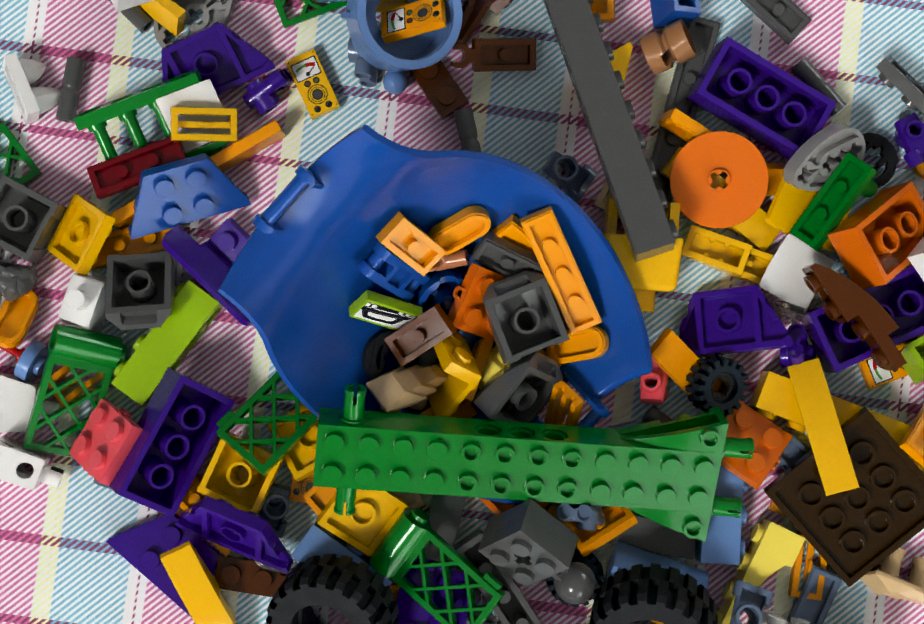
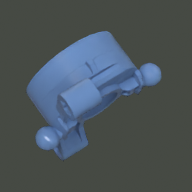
[316,0,467,95]

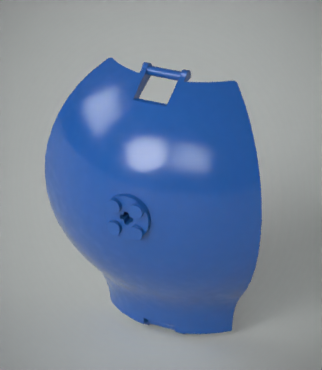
[218,124,653,505]

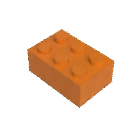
[827,181,924,289]

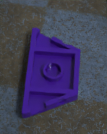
[161,21,275,95]
[679,285,795,358]
[175,496,293,574]
[106,513,221,616]

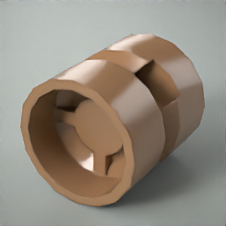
[640,19,698,75]

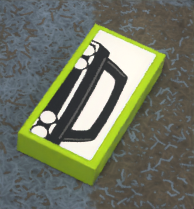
[349,290,423,331]

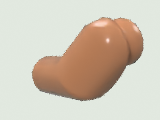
[429,249,470,272]

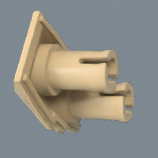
[366,364,447,413]
[860,548,924,605]

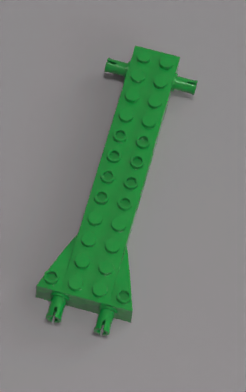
[313,384,754,542]

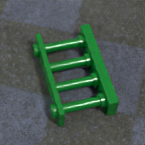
[73,69,227,160]

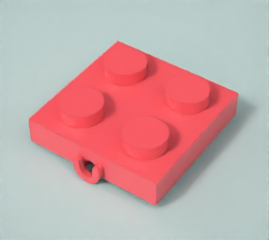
[69,398,143,486]

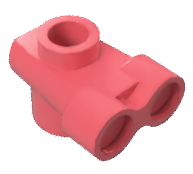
[640,359,669,405]

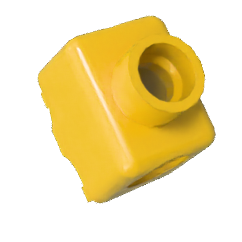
[603,198,684,312]

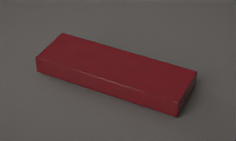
[86,136,188,200]

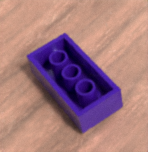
[686,37,837,160]
[799,264,924,373]
[109,367,235,518]

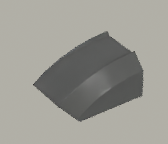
[0,174,67,264]
[105,251,177,330]
[482,271,570,364]
[473,351,563,423]

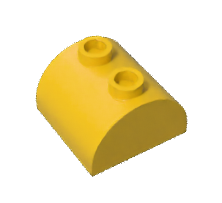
[197,432,284,514]

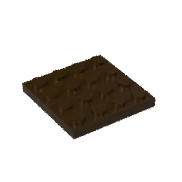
[763,406,924,587]

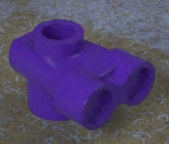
[242,68,294,116]
[894,113,924,169]
[780,323,816,367]

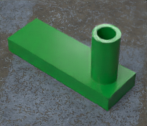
[789,152,878,252]

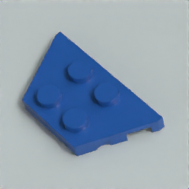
[128,153,251,240]

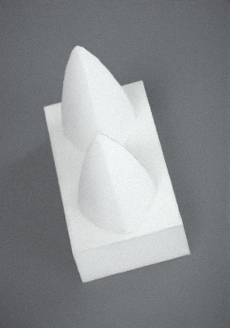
[2,53,61,124]

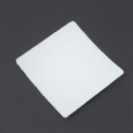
[156,79,230,151]
[759,234,834,313]

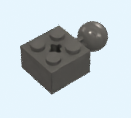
[478,499,596,604]

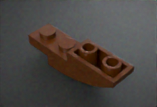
[802,263,907,370]

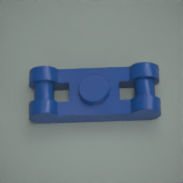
[357,242,431,303]

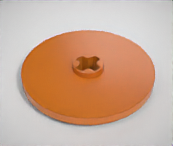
[670,131,769,228]

